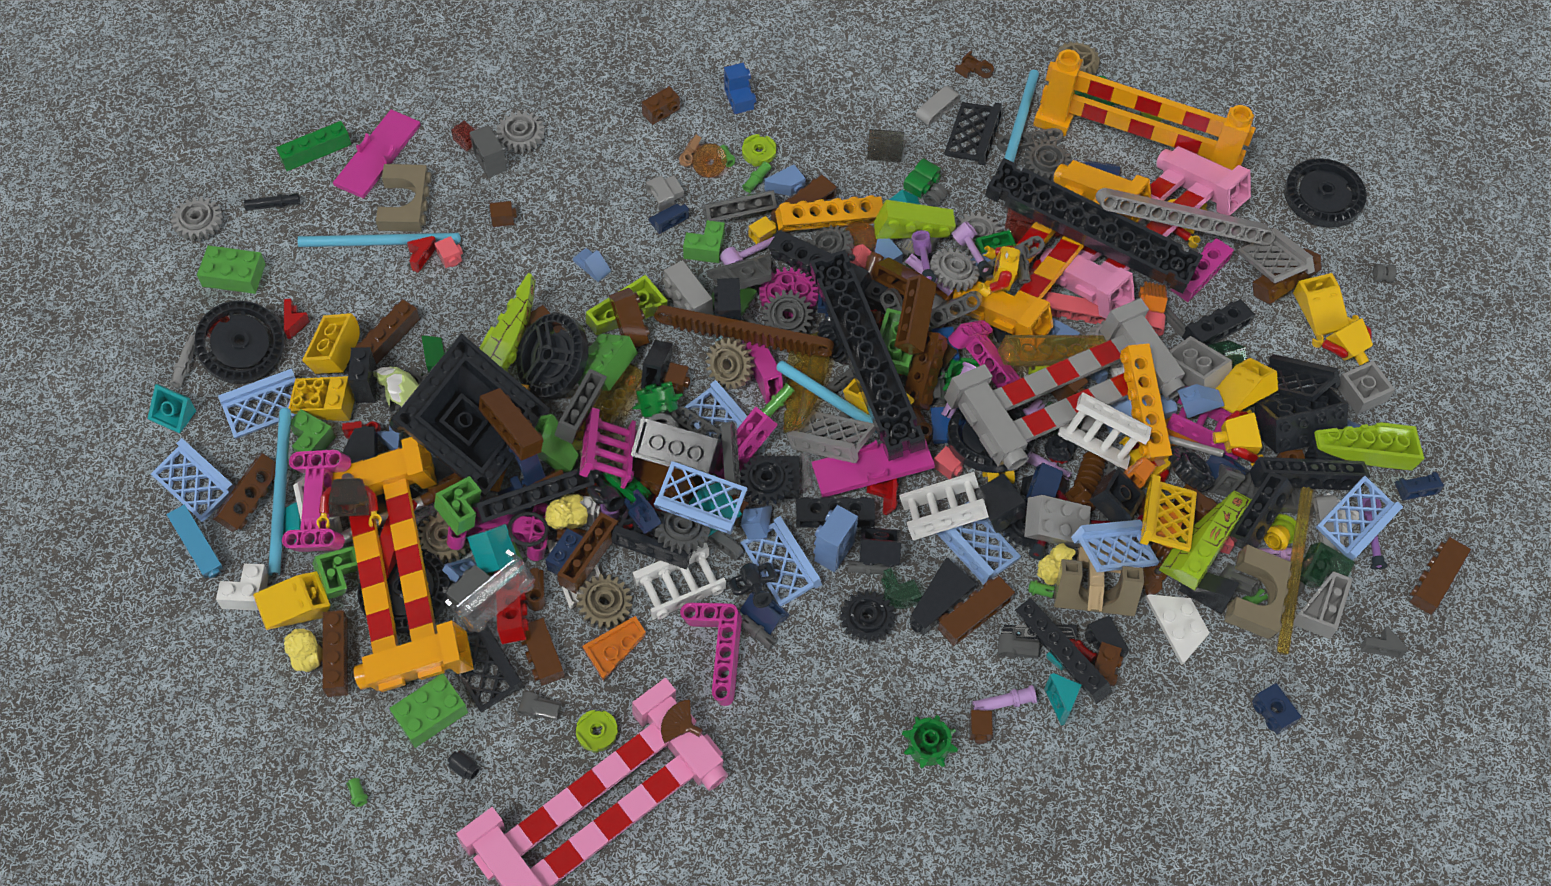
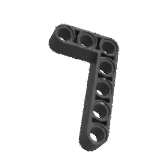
[880,288,982,331]

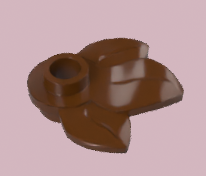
[1140,562,1168,595]

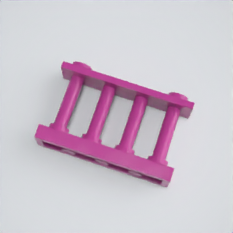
[1166,386,1238,460]
[579,407,638,489]

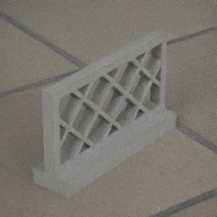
[1238,228,1315,283]
[787,411,876,463]

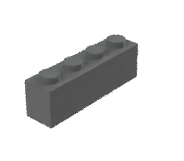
[702,190,777,222]
[554,369,607,444]

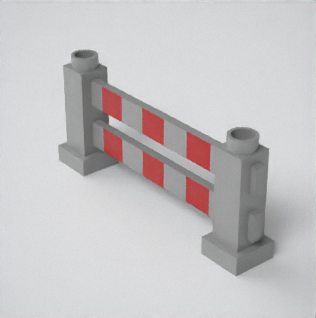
[944,298,1186,471]

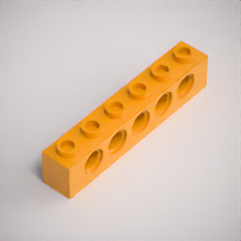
[775,195,883,231]
[1120,344,1172,461]

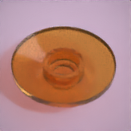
[692,143,727,178]

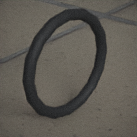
[507,511,549,547]

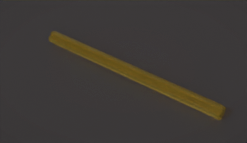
[1277,487,1313,655]

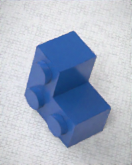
[724,62,756,114]

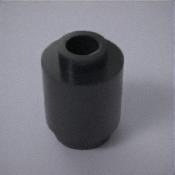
[448,750,480,781]

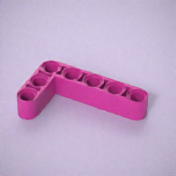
[680,603,742,706]

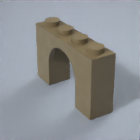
[376,164,431,232]
[1224,545,1292,639]
[1054,559,1144,616]

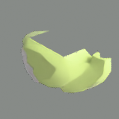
[373,366,419,407]

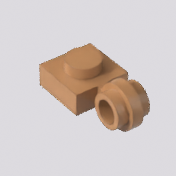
[679,134,701,167]

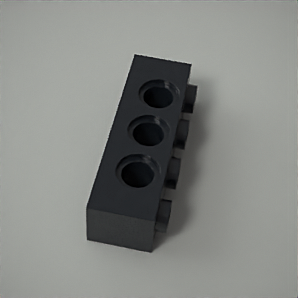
[1182,299,1255,347]
[1229,472,1294,549]
[795,497,875,528]

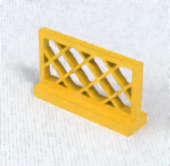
[1140,474,1197,552]

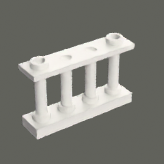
[1058,392,1152,470]
[899,472,989,540]
[632,543,726,620]

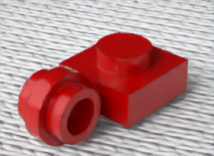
[342,421,381,439]

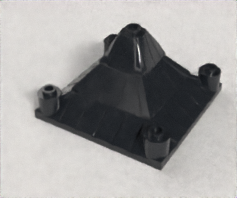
[389,333,550,497]

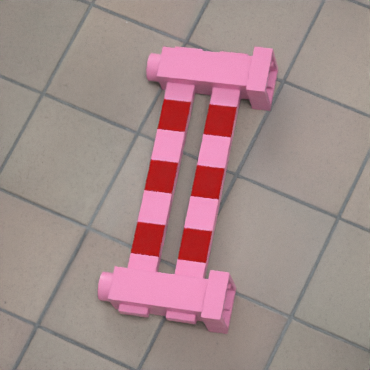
[1040,146,1251,319]
[456,677,728,886]

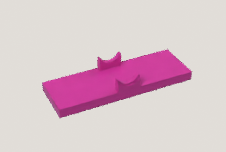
[333,110,421,199]
[811,439,934,497]

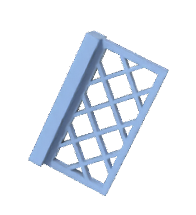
[218,369,296,439]
[685,380,747,437]
[151,438,235,522]
[654,461,747,535]
[1316,476,1403,563]
[936,501,1021,585]
[740,516,822,606]
[1071,520,1159,572]

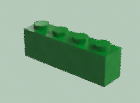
[276,121,352,172]

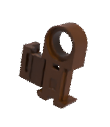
[955,51,994,79]

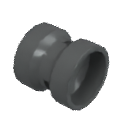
[923,184,948,207]
[1372,264,1396,283]

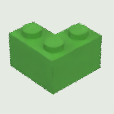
[683,220,725,263]
[290,409,335,453]
[434,476,481,536]
[312,546,358,599]

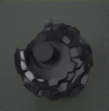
[1044,435,1075,464]

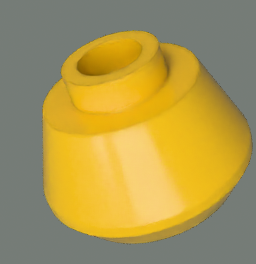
[1264,525,1290,551]

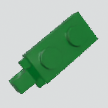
[603,463,652,503]

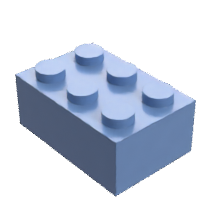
[813,505,858,572]

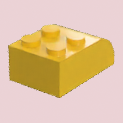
[302,313,360,374]

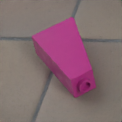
[742,340,783,405]

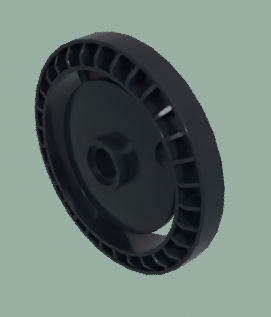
[1284,158,1367,228]
[194,300,284,384]
[516,313,589,399]
[947,407,1035,473]
[357,549,451,633]

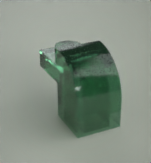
[881,568,922,609]

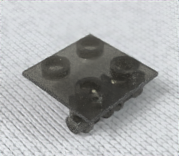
[867,129,904,163]

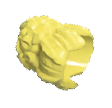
[545,494,588,530]
[1037,543,1076,585]
[284,628,323,672]

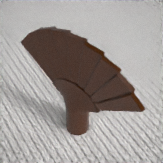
[661,700,703,744]

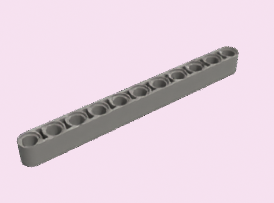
[1096,188,1275,245]

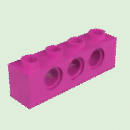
[1171,238,1234,302]
[714,406,778,480]

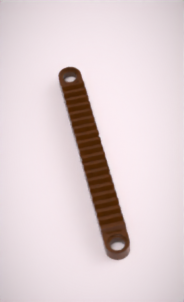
[654,305,835,357]

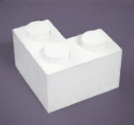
[216,564,269,610]

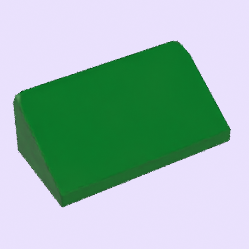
[975,230,1016,254]
[421,335,444,373]

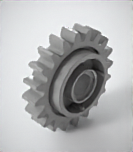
[496,111,545,153]
[171,197,223,242]
[953,212,1002,255]
[930,248,980,292]

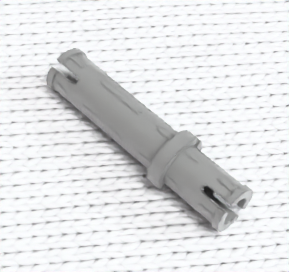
[169,335,195,388]

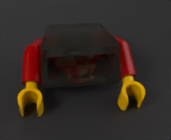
[317,473,382,529]

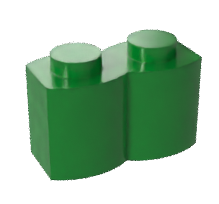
[903,158,941,199]

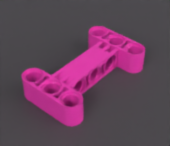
[948,320,1021,388]
[282,450,351,552]
[447,503,549,561]

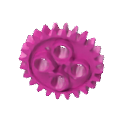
[759,267,818,319]

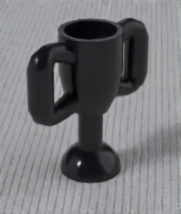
[587,469,631,512]
[729,562,777,608]

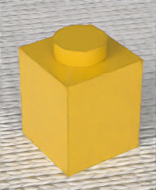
[748,216,777,244]

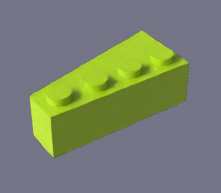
[874,200,956,239]
[585,274,668,336]

